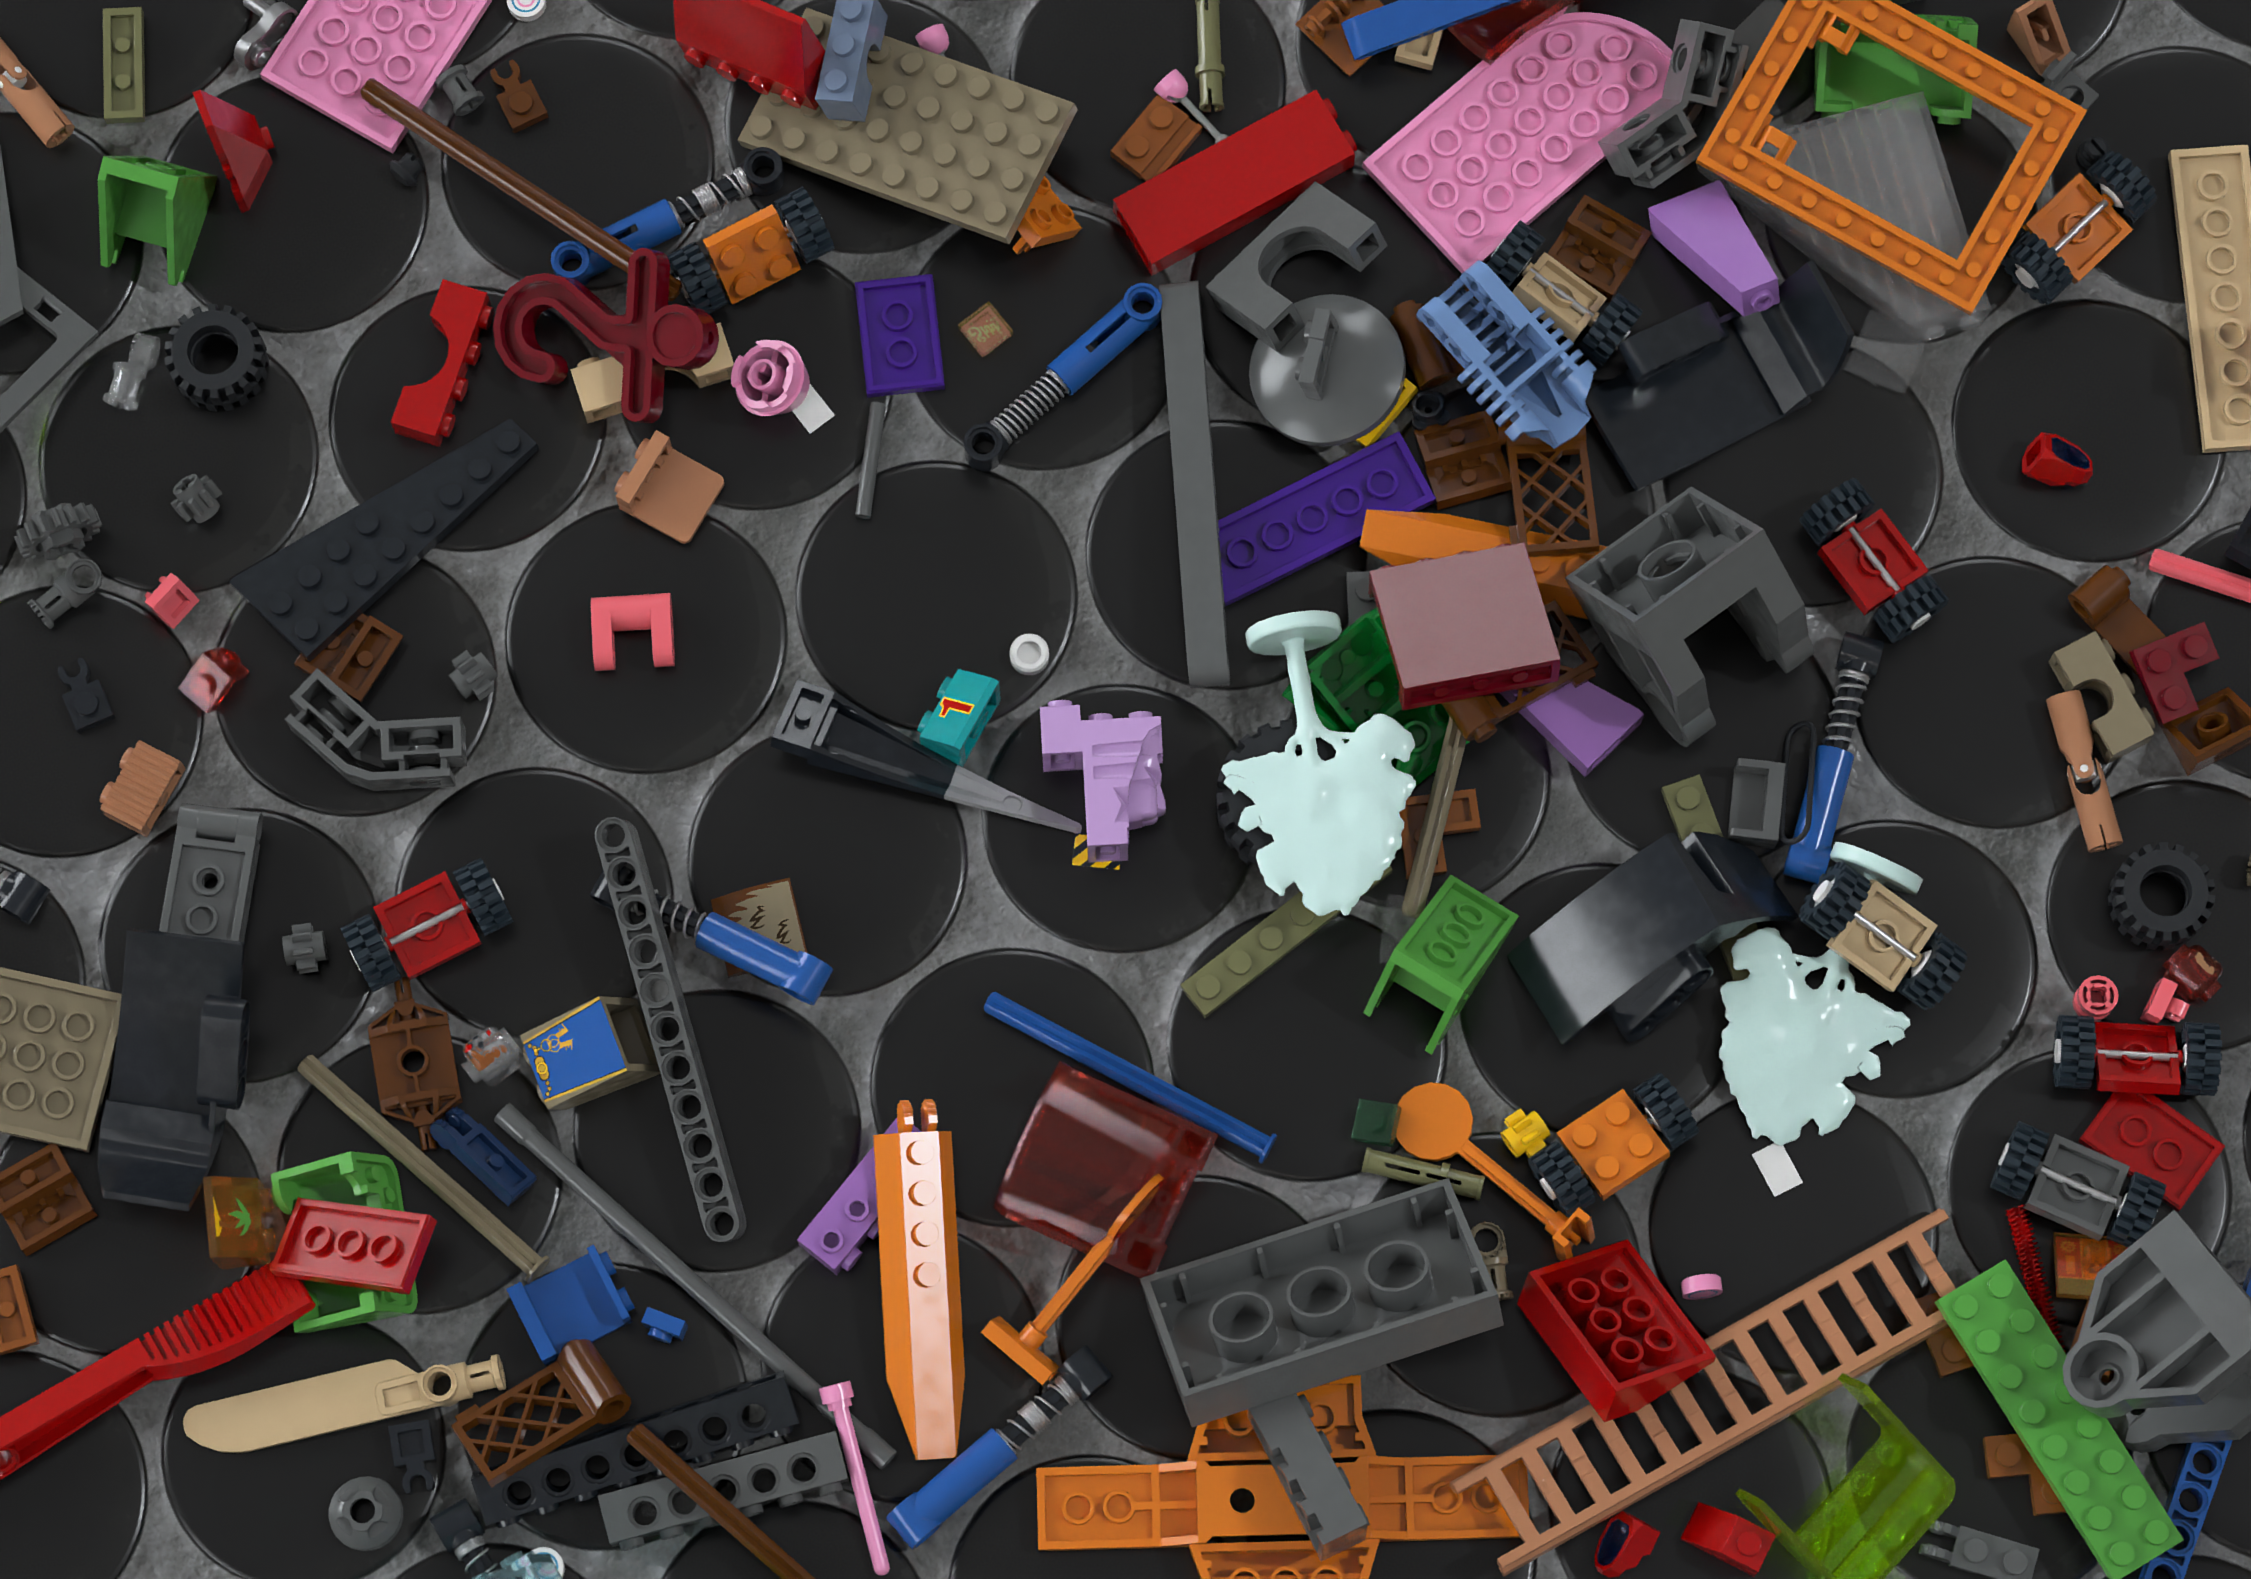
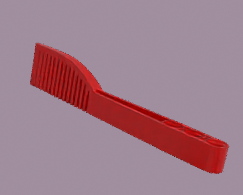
[0,1260,316,1480]

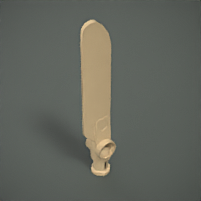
[183,1354,506,1453]

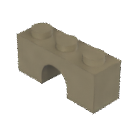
[2048,631,2155,764]

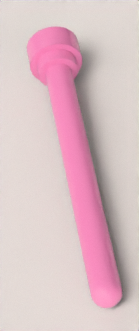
[819,1380,890,1576]

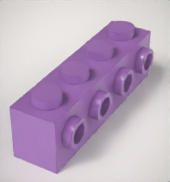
[797,1118,922,1275]

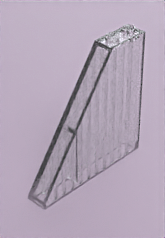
[1696,91,1991,341]

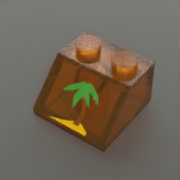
[203,1176,276,1269]

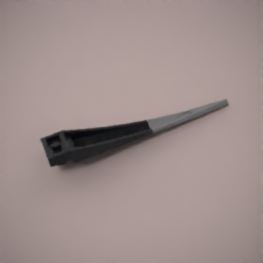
[770,679,1082,833]

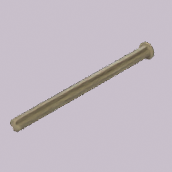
[1401,717,1466,919]
[297,1055,550,1283]

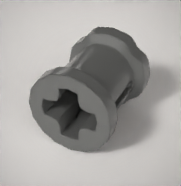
[435,64,485,116]

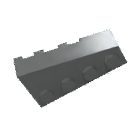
[1247,1394,1370,1562]

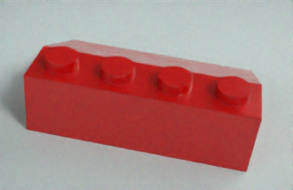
[673,0,825,110]
[1517,1239,1716,1423]

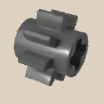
[171,474,222,523]
[449,650,498,701]
[282,922,328,974]

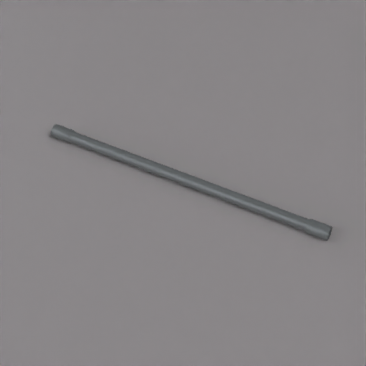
[494,1103,897,1470]

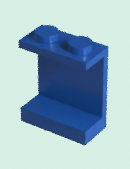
[506,1244,635,1366]

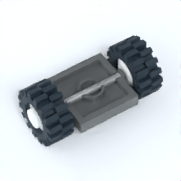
[1990,1121,2166,1247]

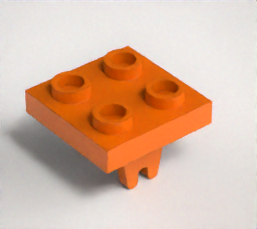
[1012,176,1082,255]

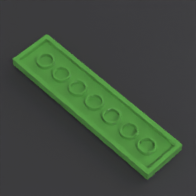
[1935,1259,2184,1579]

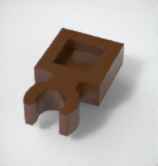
[490,59,549,134]

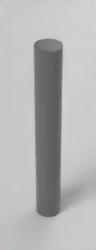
[855,402,886,519]

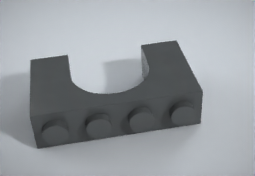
[1205,181,1388,352]

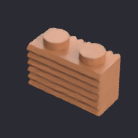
[99,740,186,837]

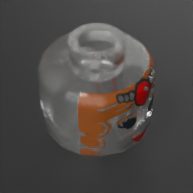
[461,1027,523,1086]

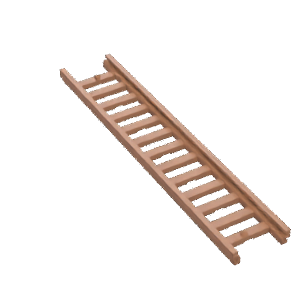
[1450,1208,1956,1577]

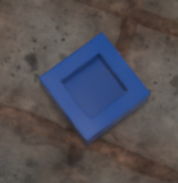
[641,1307,688,1344]

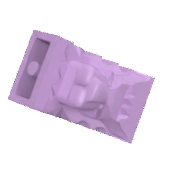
[1040,700,1166,863]

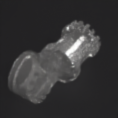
[103,332,160,411]

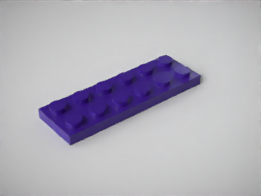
[1218,431,1436,607]

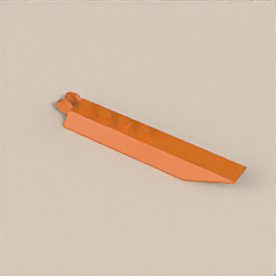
[1359,509,1607,619]
[873,1099,965,1460]

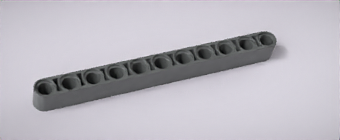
[1159,281,1230,688]
[595,817,747,1242]

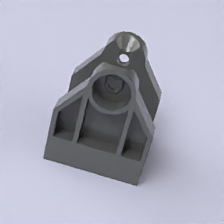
[1565,487,1815,747]
[2063,1210,2251,1453]

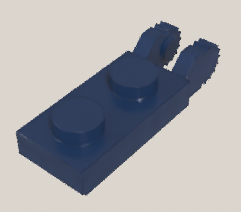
[429,1107,537,1206]

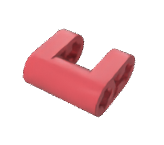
[591,593,675,671]

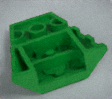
[1282,608,1470,787]

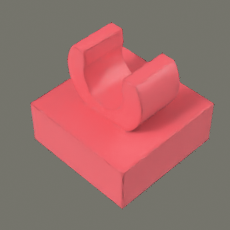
[144,573,200,629]
[2139,977,2190,1025]

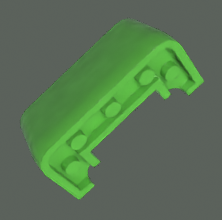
[1814,14,1978,125]
[270,1151,418,1333]

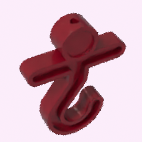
[493,248,719,424]

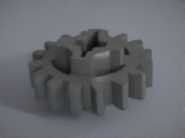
[14,503,102,560]

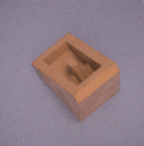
[2006,0,2071,75]

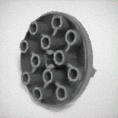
[1249,294,1406,446]

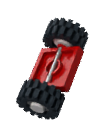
[1799,478,1949,643]
[341,858,514,992]
[2053,1015,2222,1096]

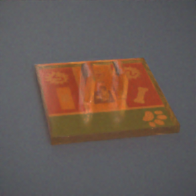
[2053,1232,2128,1300]

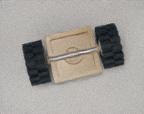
[1487,220,1643,368]
[1799,861,1967,1010]

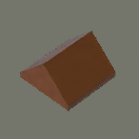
[2160,687,2251,776]

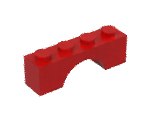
[391,279,494,447]

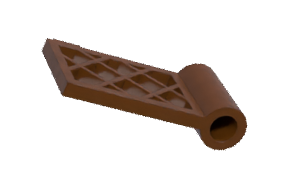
[1389,271,1554,391]
[1496,420,1600,557]
[1441,600,1599,743]
[451,1339,631,1488]

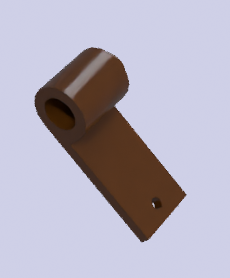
[2068,565,2166,677]

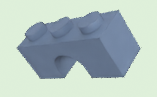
[815,0,888,122]

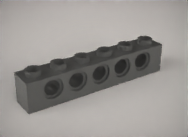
[598,1431,850,1551]

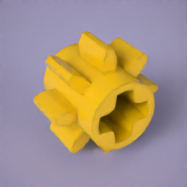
[1500,1108,1551,1158]

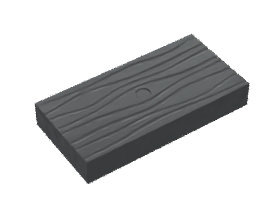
[1140,1178,1504,1427]

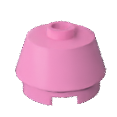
[731,340,810,416]

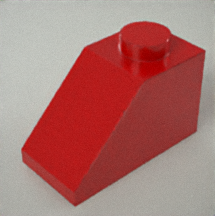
[1680,1502,1776,1577]

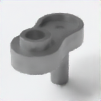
[234,0,299,71]

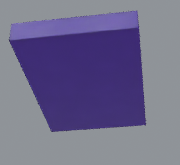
[855,274,945,398]

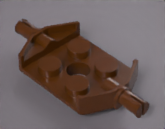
[368,977,463,1152]

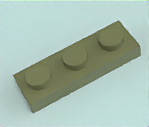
[103,7,145,124]

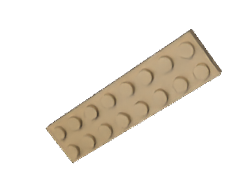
[2168,145,2251,453]

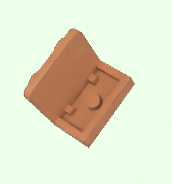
[614,430,724,544]

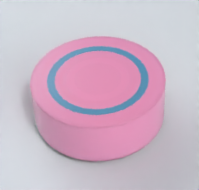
[1681,1274,1723,1300]

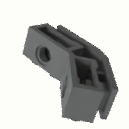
[1598,19,1749,189]
[285,668,467,791]

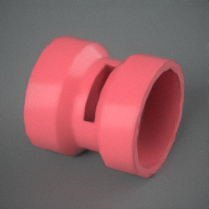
[2072,975,2119,1022]

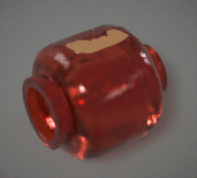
[2162,944,2223,1003]

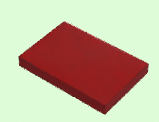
[2078,1092,2225,1212]

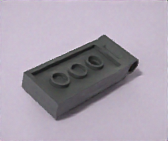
[159,803,263,942]

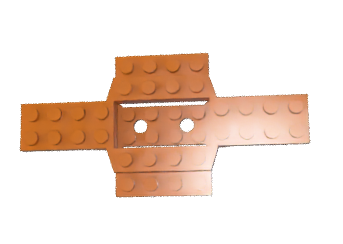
[1036,1375,1529,1579]

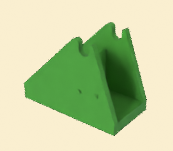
[98,156,218,286]
[1363,875,1519,1055]

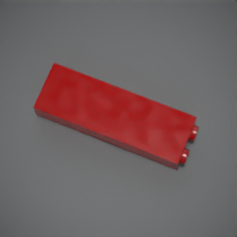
[1113,90,1357,276]

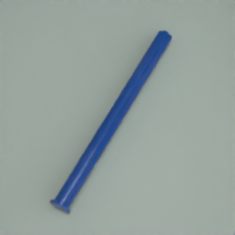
[984,992,1277,1164]

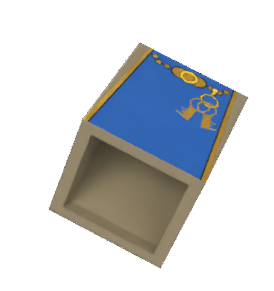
[520,996,660,1110]

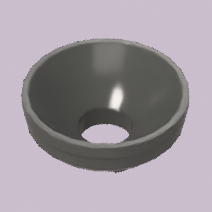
[329,1476,404,1551]

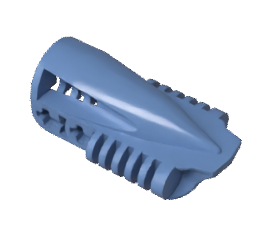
[1416,260,1597,449]

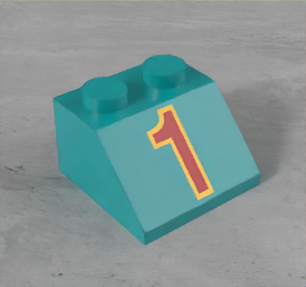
[917,669,1001,767]

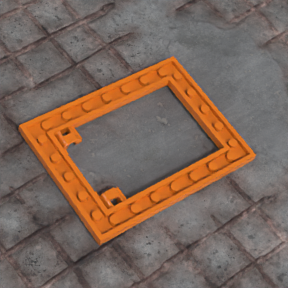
[1696,0,2087,316]

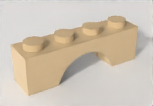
[570,322,734,423]

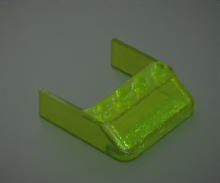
[1735,1373,1956,1579]

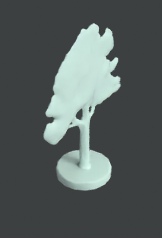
[1221,610,1416,916]
[1719,842,1923,1146]

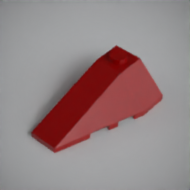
[192,90,275,213]

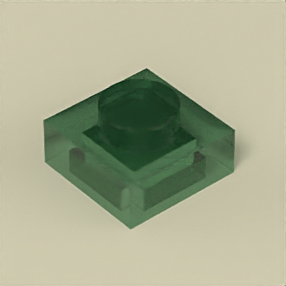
[1351,1099,1402,1147]

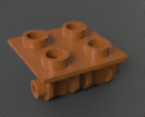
[1295,0,1385,77]

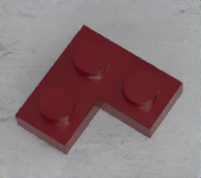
[2129,621,2219,726]

